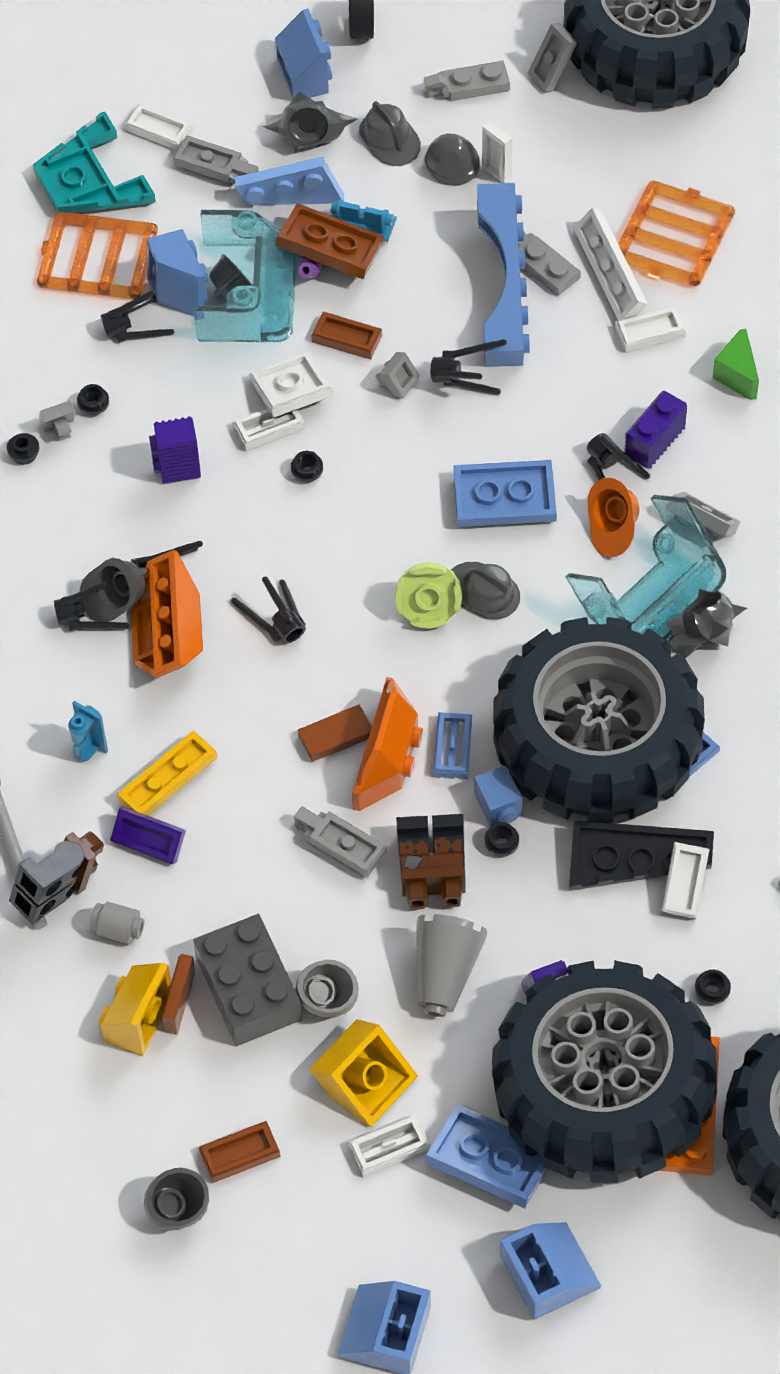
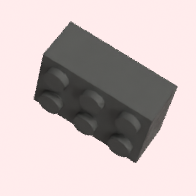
[193,913,302,1047]

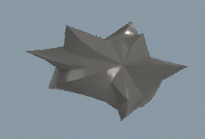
[263,91,359,153]
[666,588,747,658]

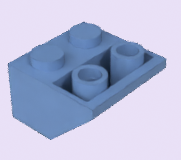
[275,9,332,99]
[147,229,208,317]
[500,1222,601,1320]
[338,1281,431,1374]

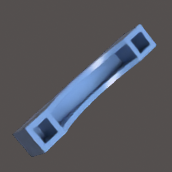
[477,183,530,367]

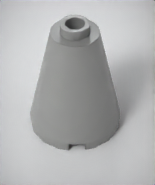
[416,914,487,1017]

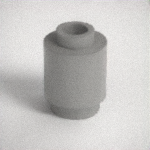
[90,901,145,944]

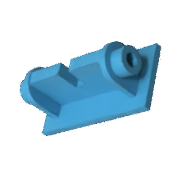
[330,199,397,242]
[68,701,108,761]

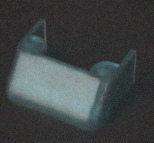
[194,210,297,342]
[566,494,726,639]

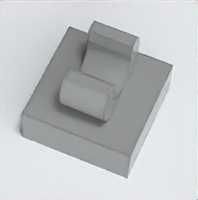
[375,352,420,398]
[39,400,75,441]

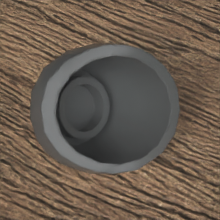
[425,133,480,185]
[143,1167,209,1230]

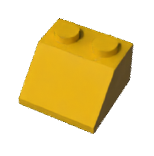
[99,963,171,1056]
[309,1019,418,1127]

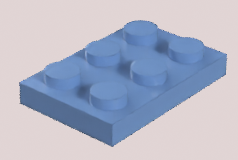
[453,460,557,527]
[425,1104,548,1209]

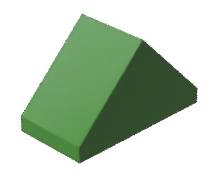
[713,329,759,400]

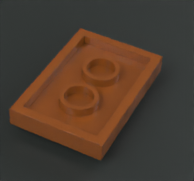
[275,203,384,279]

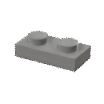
[527,23,577,92]
[668,492,741,538]

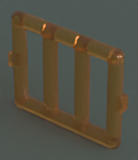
[618,180,735,286]
[37,212,158,299]

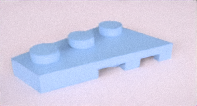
[235,156,344,205]

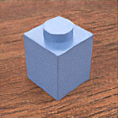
[474,765,523,827]

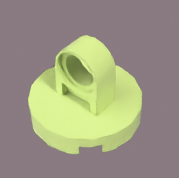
[395,562,462,629]

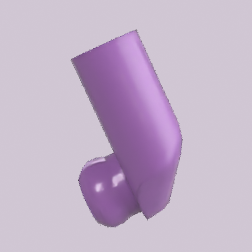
[298,256,321,278]

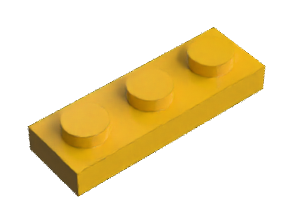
[117,730,218,816]

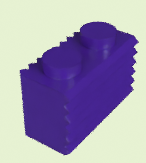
[624,390,687,469]
[149,416,201,484]

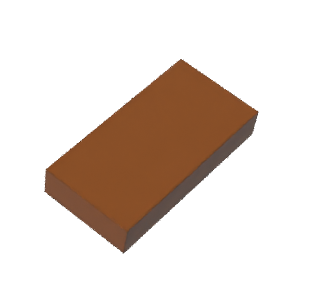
[311,311,383,359]
[298,704,372,762]
[162,954,195,1035]
[199,1120,281,1183]

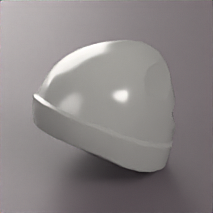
[295,960,359,1018]

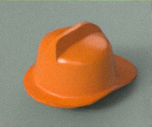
[587,478,640,557]

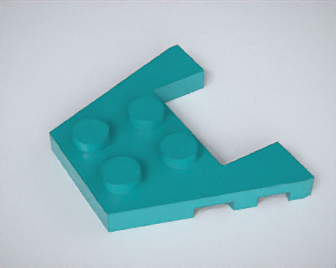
[33,111,156,215]

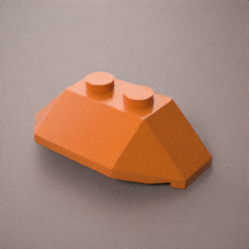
[131,549,203,678]
[352,677,423,811]

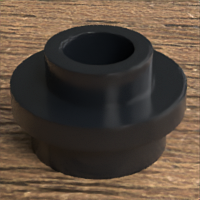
[77,384,109,415]
[7,433,40,465]
[291,450,323,482]
[485,822,519,856]
[695,969,731,1005]

